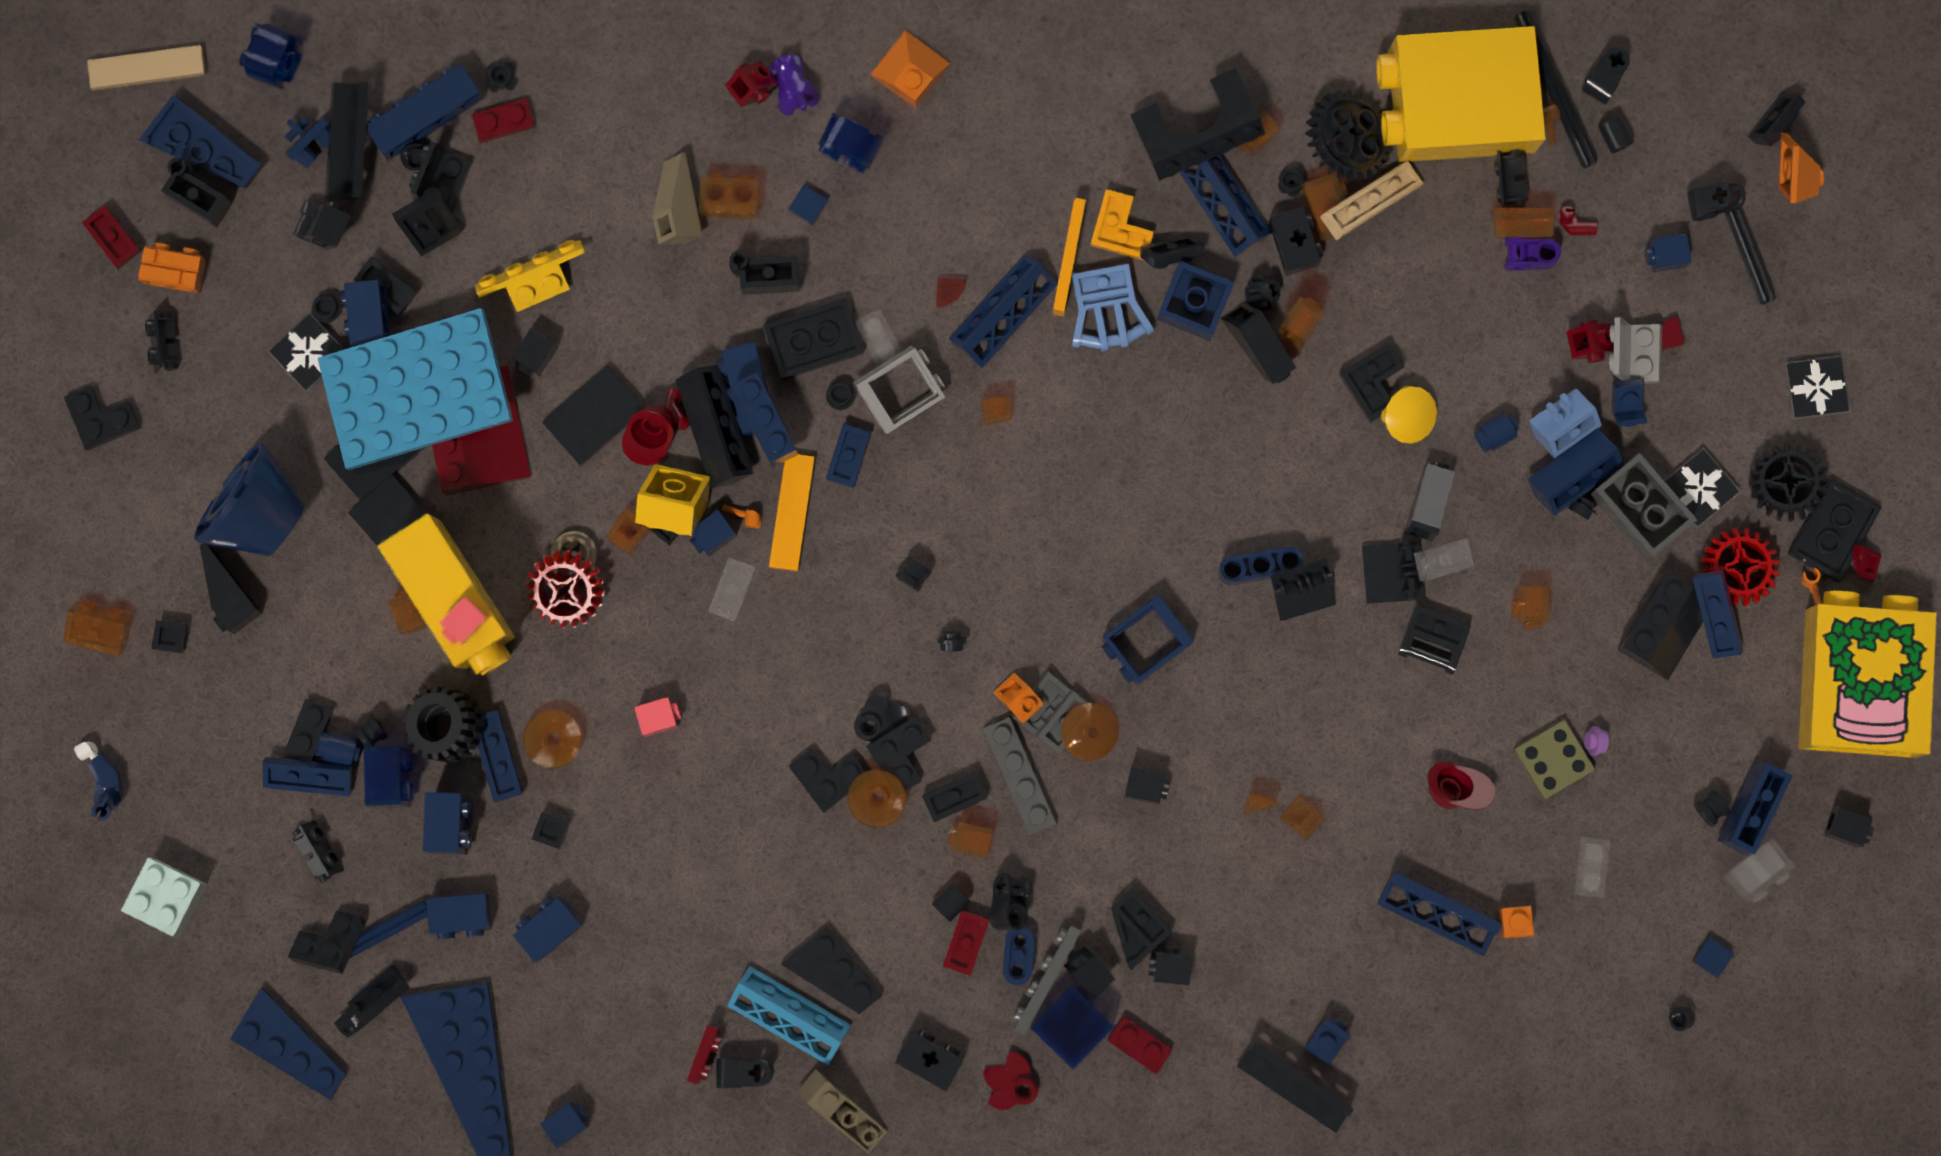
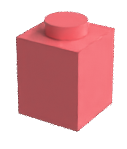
[440,597,489,645]
[634,697,682,737]

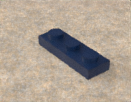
[1693,570,1743,658]
[476,710,523,803]
[262,757,352,797]

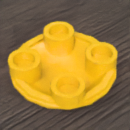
[1381,385,1437,444]

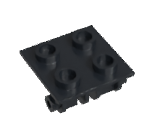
[1362,540,1425,604]
[1270,559,1336,621]

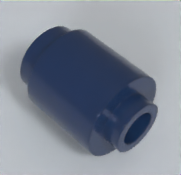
[1474,412,1519,453]
[315,731,361,765]

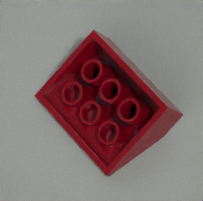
[432,365,531,496]

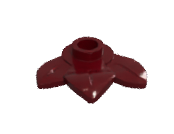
[983,1051,1038,1110]

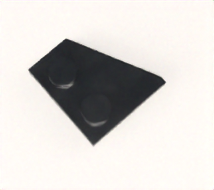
[1111,888,1173,970]

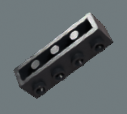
[675,365,754,488]

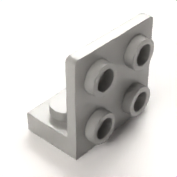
[1609,317,1663,384]

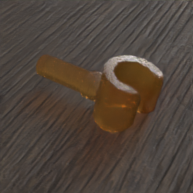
[1543,104,1560,147]

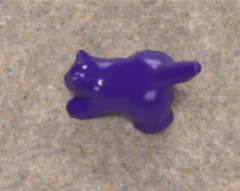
[768,54,820,116]

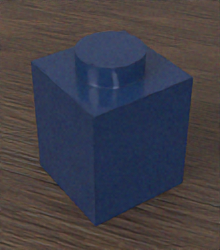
[1645,234,1692,273]
[690,510,737,557]
[540,1102,589,1148]

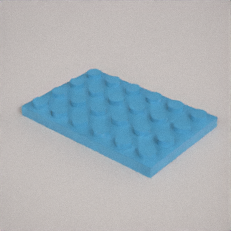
[317,308,513,470]

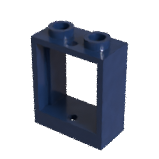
[1101,595,1194,686]

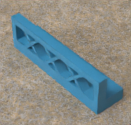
[727,966,852,1065]

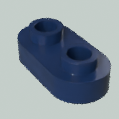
[1003,927,1035,985]

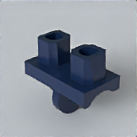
[284,117,329,168]

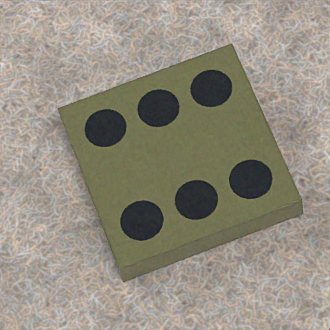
[1514,720,1595,800]

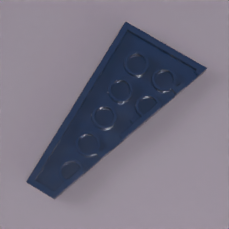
[400,983,511,1156]

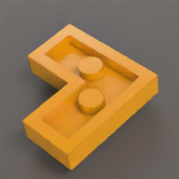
[1090,189,1154,261]

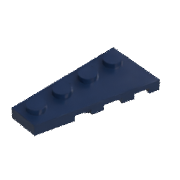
[139,95,264,188]
[230,988,347,1100]

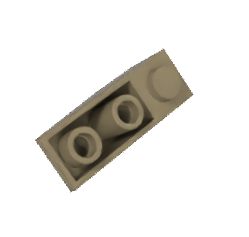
[653,153,703,244]
[796,1069,888,1154]

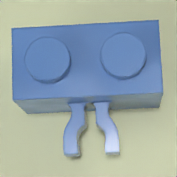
[1529,389,1602,458]

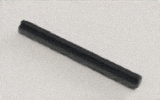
[1515,10,1597,169]

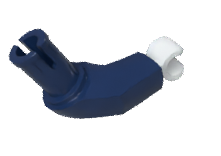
[74,741,121,820]

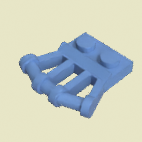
[1072,264,1154,351]

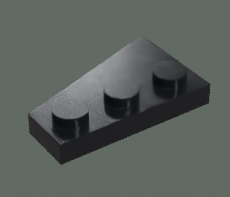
[781,927,882,1015]

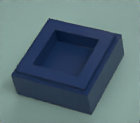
[788,185,828,226]
[1692,937,1734,978]

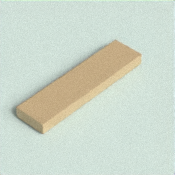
[87,45,206,90]
[1320,161,1424,241]

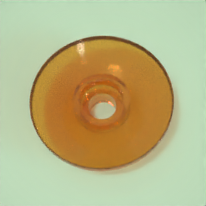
[1061,702,1119,761]
[523,710,582,768]
[848,770,906,828]

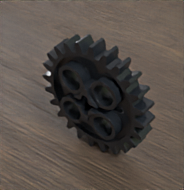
[1305,89,1393,182]

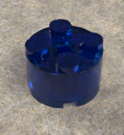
[239,23,303,89]
[817,113,884,174]

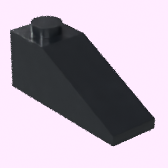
[200,543,262,634]

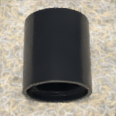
[1598,116,1635,154]
[932,883,970,922]

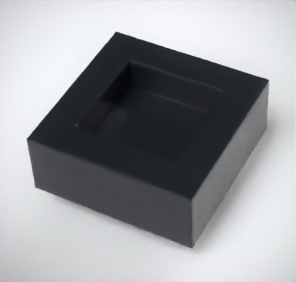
[151,620,187,654]
[532,812,570,849]

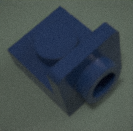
[1612,379,1647,427]
[1305,1018,1351,1065]

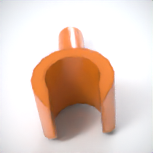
[722,504,761,529]
[1801,568,1822,605]

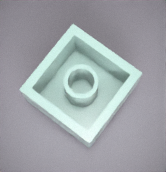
[121,858,208,937]

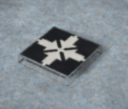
[267,312,345,394]
[1783,355,1851,421]
[1664,448,1741,530]

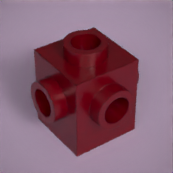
[725,60,777,108]
[1566,319,1614,363]

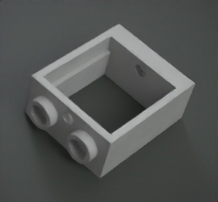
[853,346,945,434]

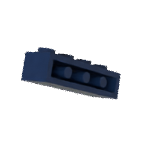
[366,64,484,161]

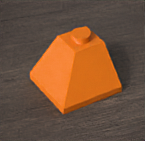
[871,30,951,109]
[1778,133,1824,203]

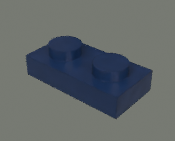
[826,424,871,489]

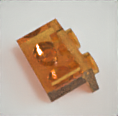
[1490,207,1553,237]
[63,600,133,657]

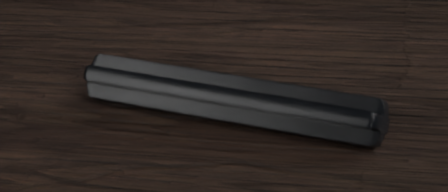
[1725,207,1776,305]

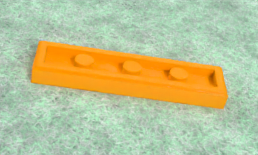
[1053,198,1086,317]
[769,454,815,572]

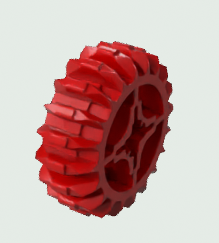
[1700,528,1780,607]
[526,550,605,628]

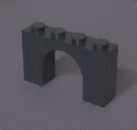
[1130,68,1265,181]

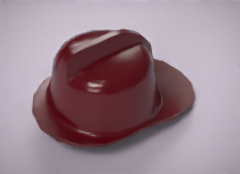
[621,403,674,466]
[1427,761,1495,810]

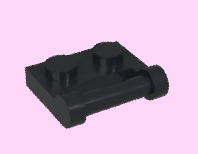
[392,187,464,257]
[1398,605,1472,675]

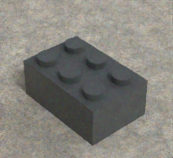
[1590,453,1697,561]

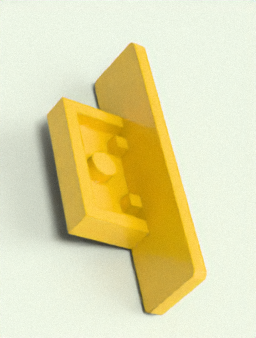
[475,240,585,312]

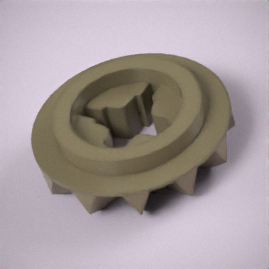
[550,531,598,576]

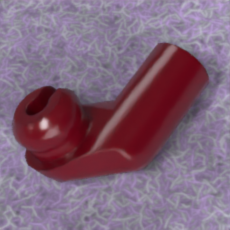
[1557,206,1597,236]
[663,388,690,430]

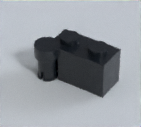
[161,157,232,228]
[292,201,351,250]
[729,251,800,295]

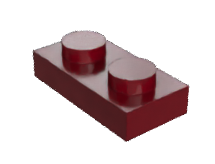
[471,98,535,144]
[81,205,141,269]
[943,911,990,976]
[1107,1017,1173,1074]
[686,1025,723,1085]

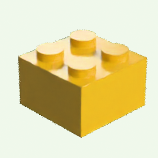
[635,464,711,536]

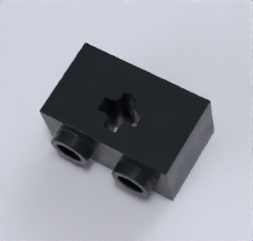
[1268,207,1324,277]
[895,1029,964,1092]

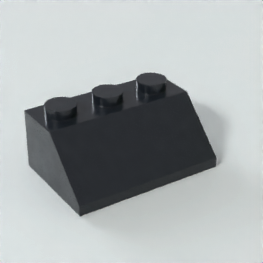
[1618,573,1703,681]

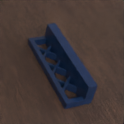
[1179,154,1272,257]
[949,254,1058,368]
[1377,872,1502,956]

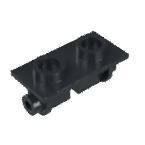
[1494,149,1528,211]
[145,311,179,373]
[292,821,344,883]

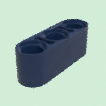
[1218,547,1304,585]

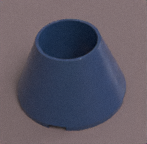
[193,443,305,556]

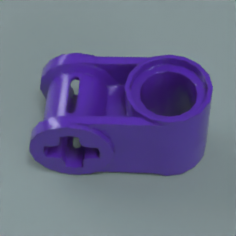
[1504,237,1561,271]

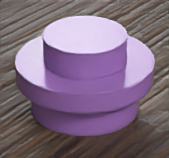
[1584,726,1609,756]

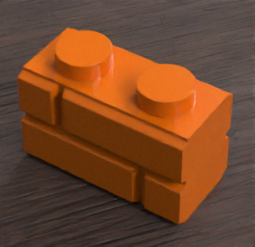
[138,243,207,294]

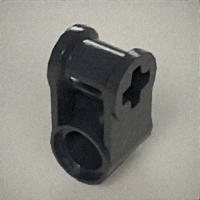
[1581,47,1630,105]
[1687,182,1746,221]
[989,872,1032,930]
[716,1058,774,1088]

